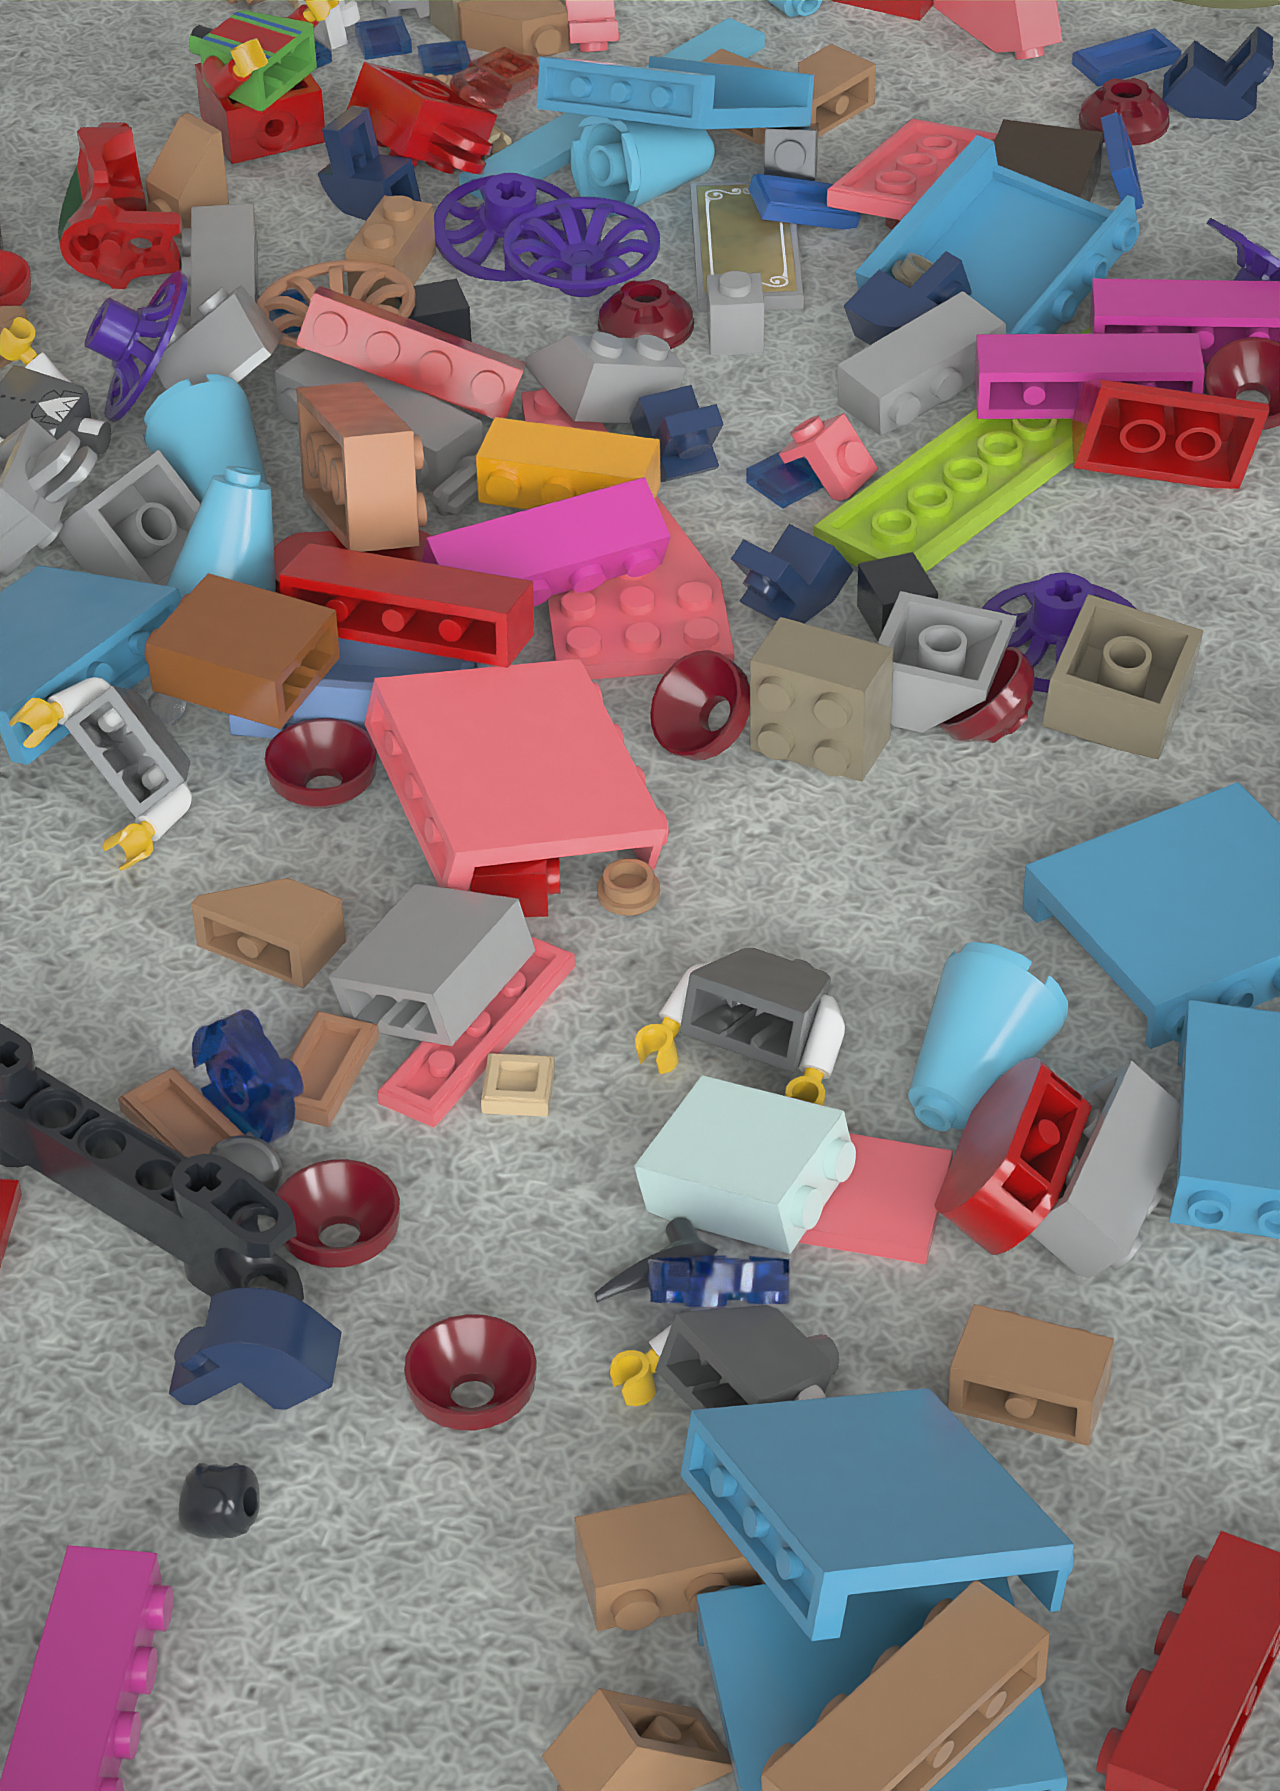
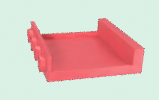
[364,658,669,891]

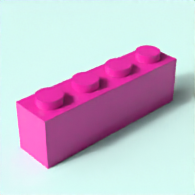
[1089,278,1280,363]
[974,333,1205,419]
[422,477,671,606]
[0,1545,173,1791]

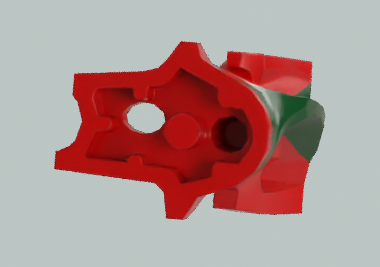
[58,122,183,289]

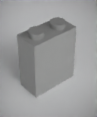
[329,883,536,1046]

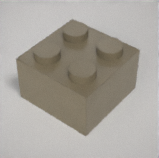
[1042,594,1204,760]
[750,617,893,782]

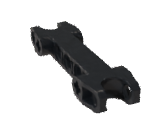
[0,1023,304,1301]

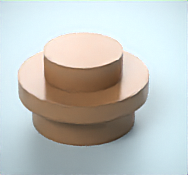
[597,858,660,916]

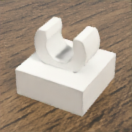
[298,0,360,50]

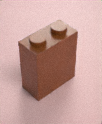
[144,573,340,730]

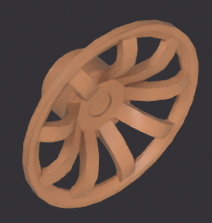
[257,260,416,350]

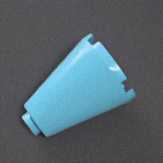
[571,116,715,217]
[143,374,267,503]
[166,466,276,598]
[908,942,1068,1131]

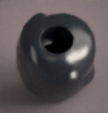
[178,1463,260,1539]

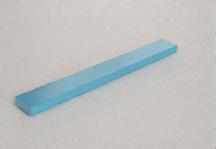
[459,18,765,201]

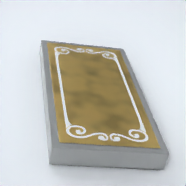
[690,181,804,312]

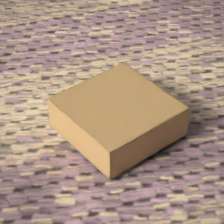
[481,1053,555,1116]

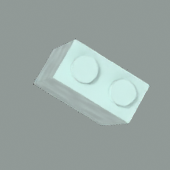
[634,1075,856,1254]

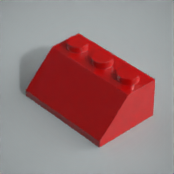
[1072,379,1269,489]

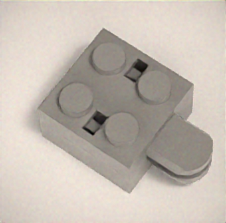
[0,418,98,576]

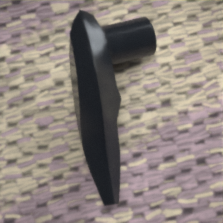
[594,1217,718,1303]

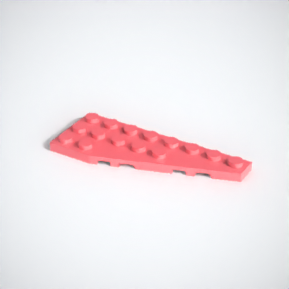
[521,388,734,679]

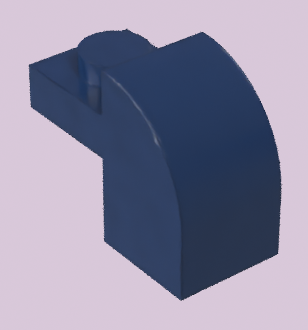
[1162,26,1274,121]
[318,106,422,221]
[844,251,972,345]
[629,385,724,482]
[731,524,854,624]
[168,1288,342,1410]

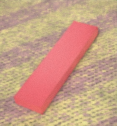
[377,936,575,1128]

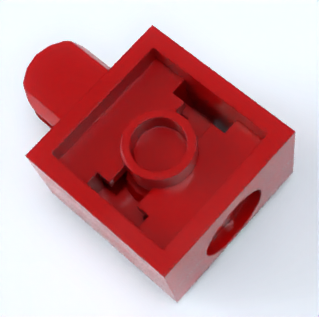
[346,62,498,175]
[195,63,325,164]

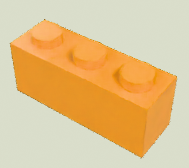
[476,417,661,509]

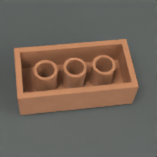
[296,381,427,552]

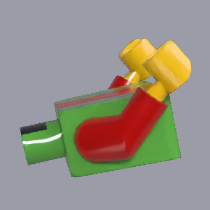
[189,0,339,112]

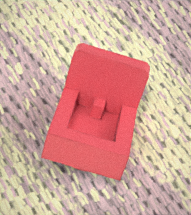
[565,0,619,52]
[779,413,878,501]

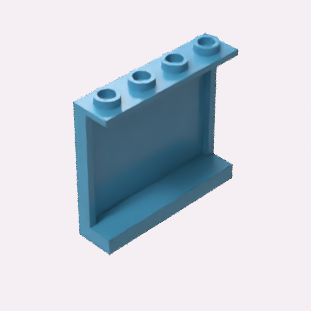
[537,56,814,129]
[855,135,1140,334]
[0,565,182,765]
[1022,782,1280,1049]
[1169,1000,1280,1239]
[680,1388,1074,1641]
[696,1577,1067,1791]

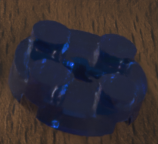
[192,1009,304,1144]
[648,1255,790,1307]

